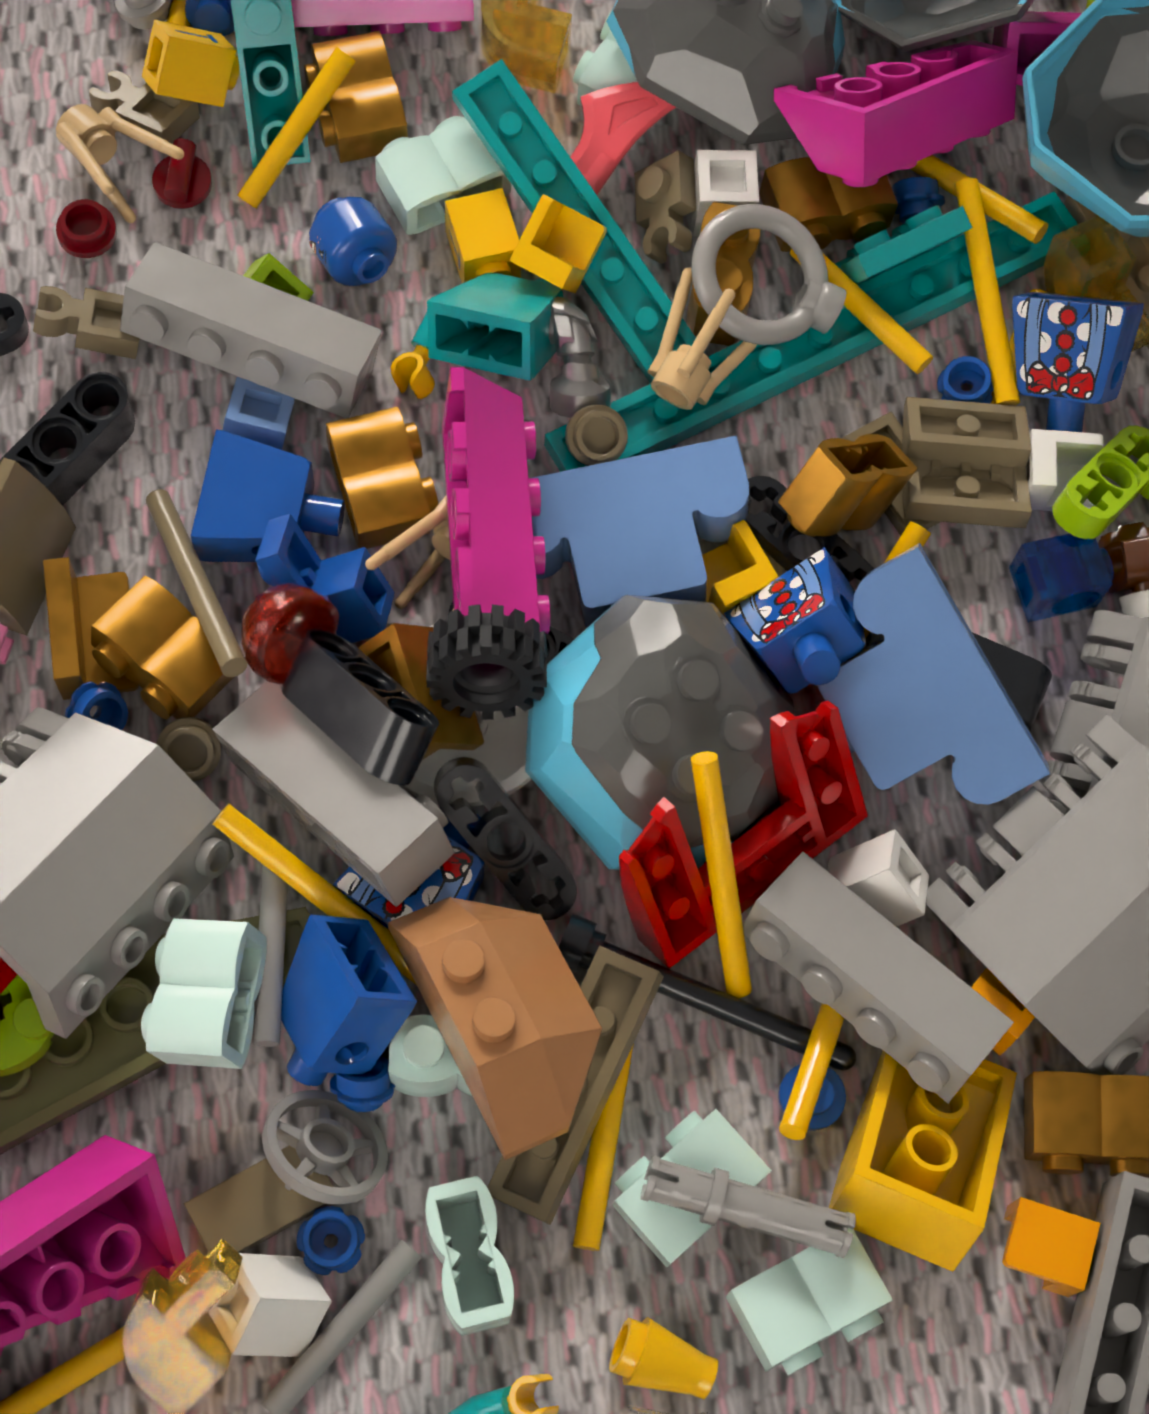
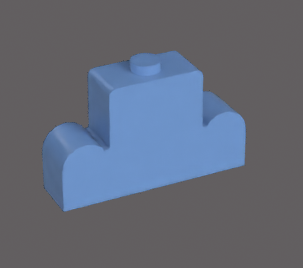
[532,435,749,628]
[818,543,1050,805]

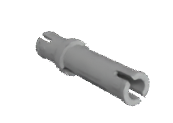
[641,1155,856,1258]

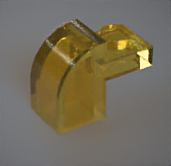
[480,0,572,93]
[1044,215,1149,352]
[122,1238,243,1414]

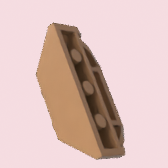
[388,897,602,1160]

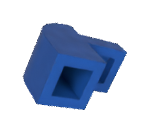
[255,513,395,643]

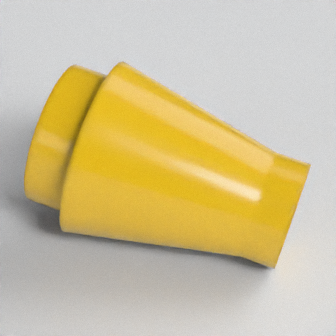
[609,1317,718,1400]

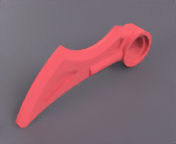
[570,82,676,195]

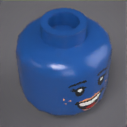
[309,197,397,286]

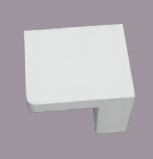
[691,150,759,237]
[1026,429,1104,511]
[827,829,929,927]
[206,1253,332,1357]

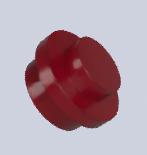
[56,199,117,258]

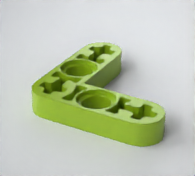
[1052,425,1149,539]

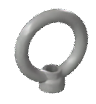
[691,204,846,345]

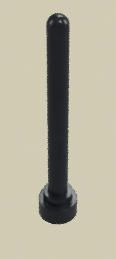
[559,913,856,1071]

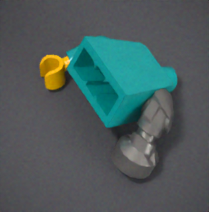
[390,273,611,418]

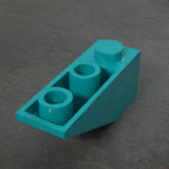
[231,0,311,168]

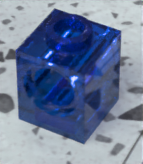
[1009,533,1114,623]

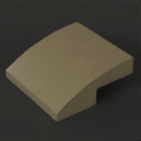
[902,397,1032,529]
[0,457,76,636]

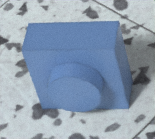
[223,377,295,450]

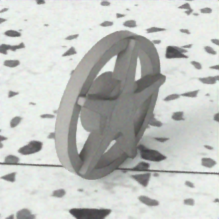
[262,1090,388,1204]

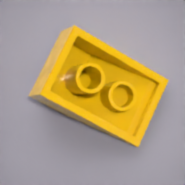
[829,1050,1017,1272]

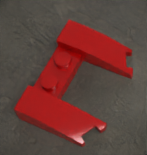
[619,701,868,969]

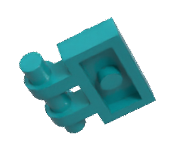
[834,205,972,284]

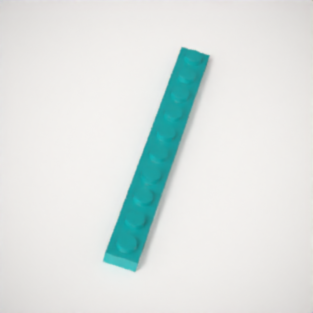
[544,191,1086,472]

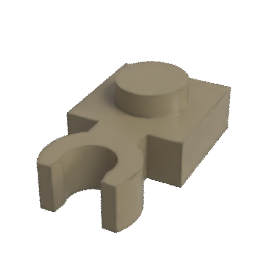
[89,70,200,144]
[634,150,696,264]
[33,286,140,359]

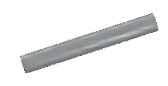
[252,845,290,1047]
[260,1240,422,1414]

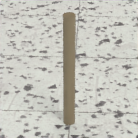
[146,489,247,677]

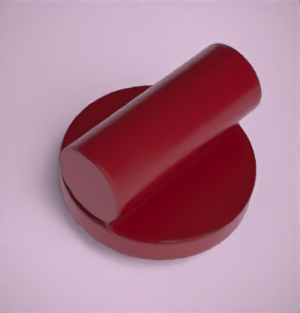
[152,138,212,209]

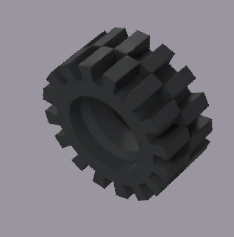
[426,604,547,720]

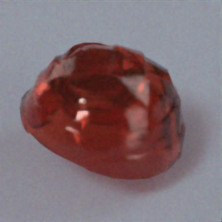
[241,583,340,684]

